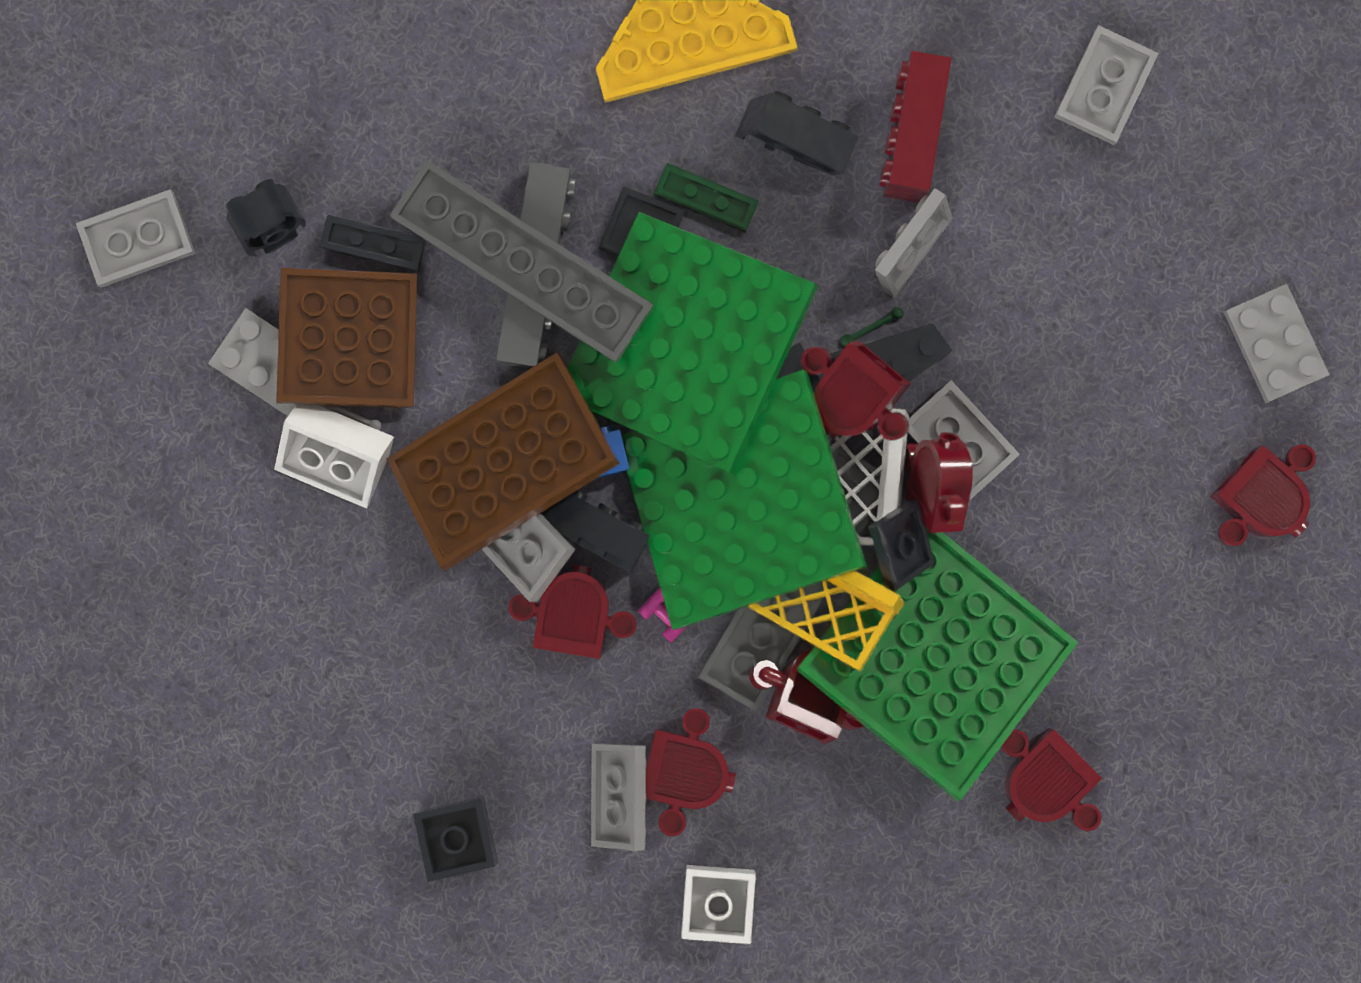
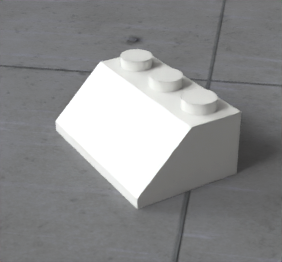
[274,404,394,508]

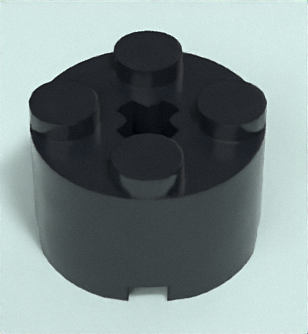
[226,179,306,256]

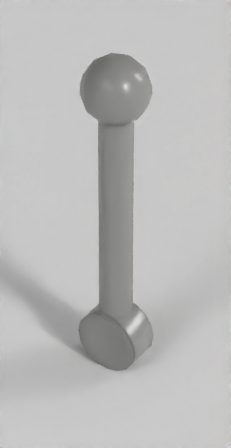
[319,405,381,430]

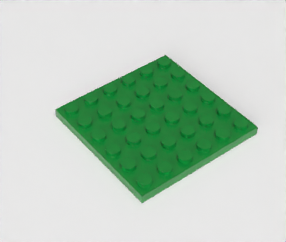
[567,212,819,474]
[621,370,867,630]
[796,526,1079,802]

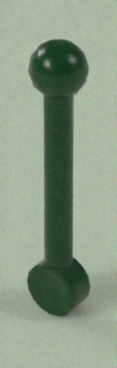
[840,307,904,347]

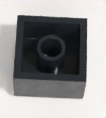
[413,796,499,882]

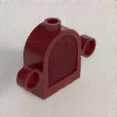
[801,341,911,441]
[904,432,973,533]
[1210,444,1316,547]
[508,565,637,659]
[749,648,864,744]
[645,708,736,837]
[1001,728,1102,831]

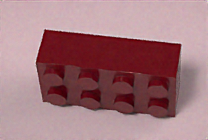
[879,51,952,203]

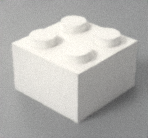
[681,865,756,944]

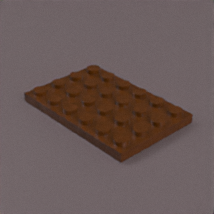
[386,353,620,571]

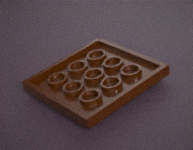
[276,268,417,408]

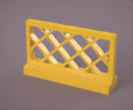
[748,571,905,672]

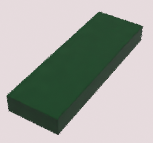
[654,163,759,233]

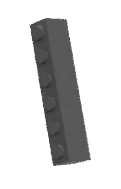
[496,162,577,369]

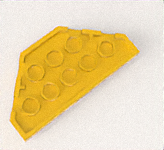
[596,0,797,103]

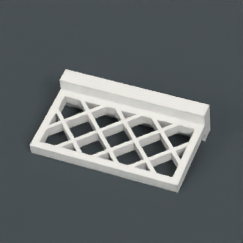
[827,409,909,546]

